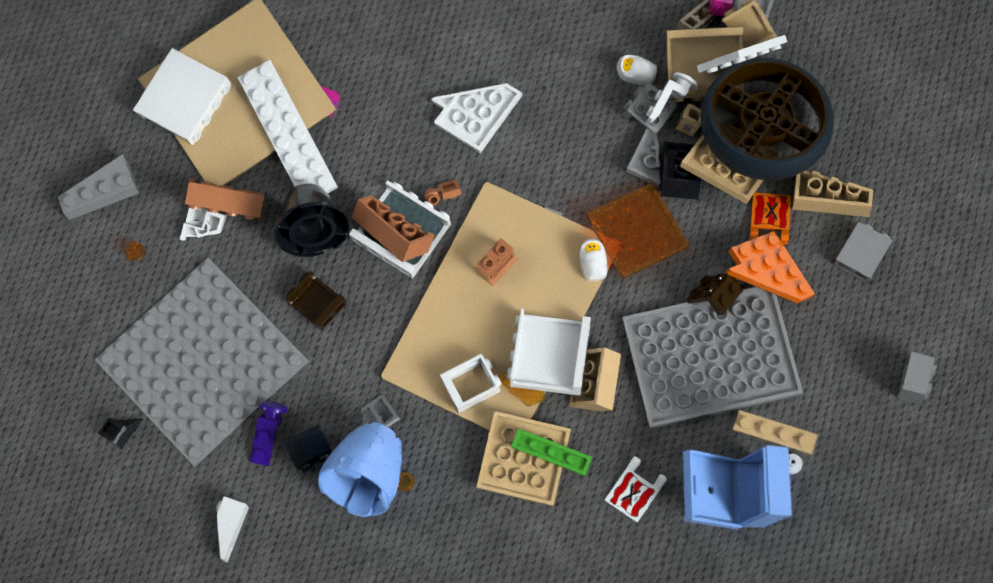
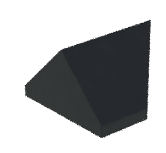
[98,418,143,449]

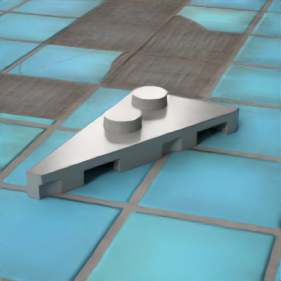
[626,128,661,187]

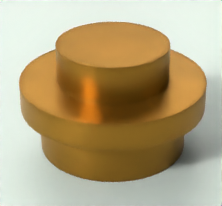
[397,472,415,492]

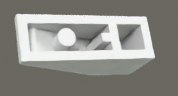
[216,497,249,562]

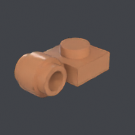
[424,179,462,205]

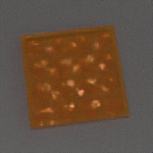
[586,183,690,280]

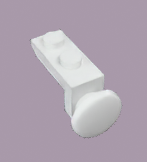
[646,72,698,124]

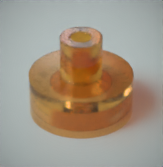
[126,241,146,261]

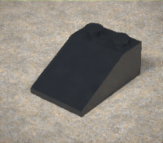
[661,141,701,200]

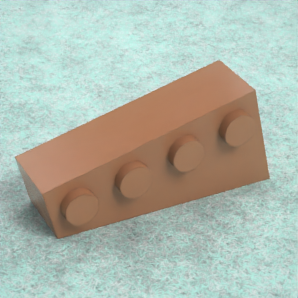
[352,195,435,262]

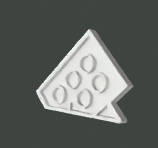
[697,35,787,74]
[432,83,522,153]

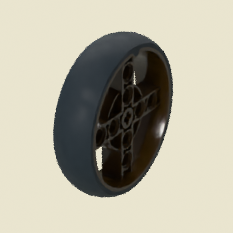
[701,58,834,180]

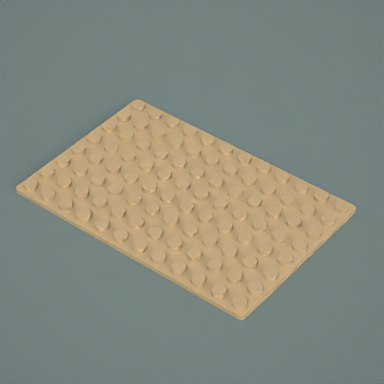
[381,182,620,431]

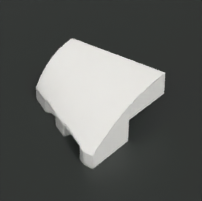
[180,207,227,240]

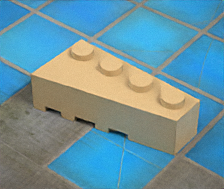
[792,170,873,217]

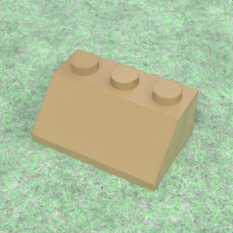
[569,347,621,411]

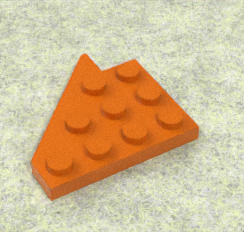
[726,231,815,304]

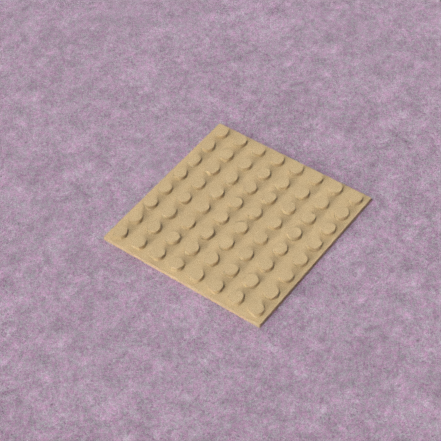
[138,0,337,187]

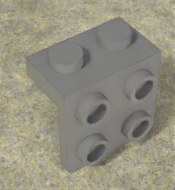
[622,82,676,133]

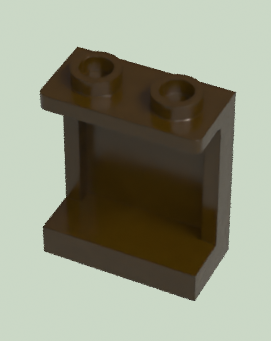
[286,271,347,331]

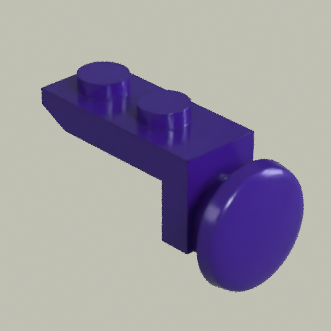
[250,401,287,466]

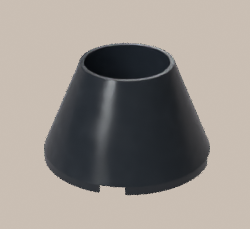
[274,184,351,257]

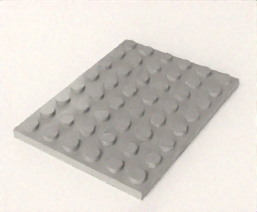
[622,287,803,429]

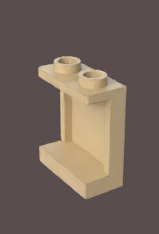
[722,0,777,49]

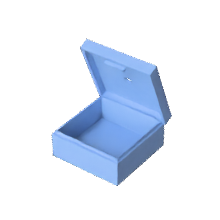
[683,446,792,529]

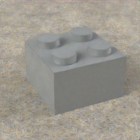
[897,352,937,404]

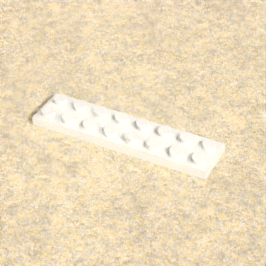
[238,60,338,193]

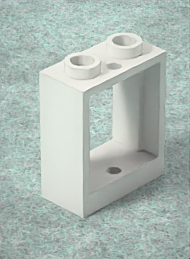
[440,354,502,413]

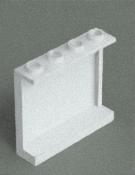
[133,48,232,145]
[507,309,591,395]

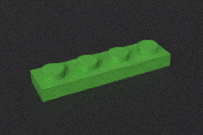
[511,428,592,476]

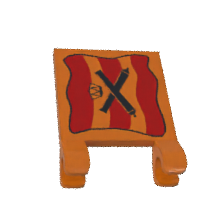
[750,192,791,244]

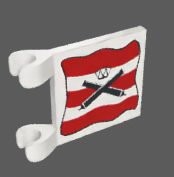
[605,457,667,522]

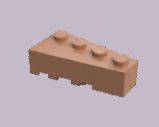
[185,178,264,220]

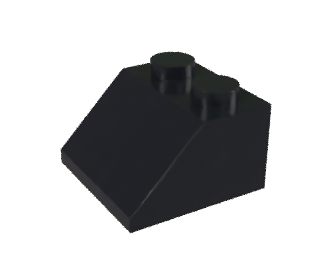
[283,424,332,471]

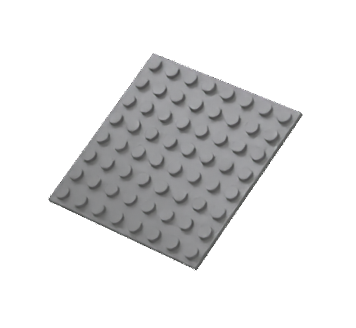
[94,258,309,467]

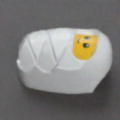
[617,55,657,85]
[579,238,608,281]

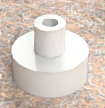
[789,454,803,474]

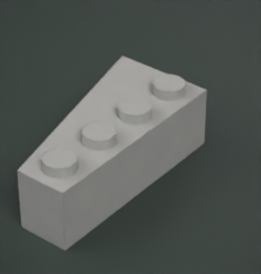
[58,154,139,220]

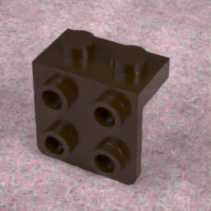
[686,273,743,315]

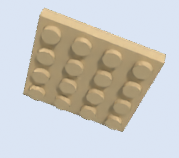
[680,123,782,204]
[476,411,571,506]

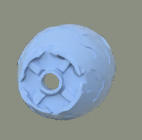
[318,422,402,517]

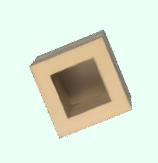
[676,104,701,137]

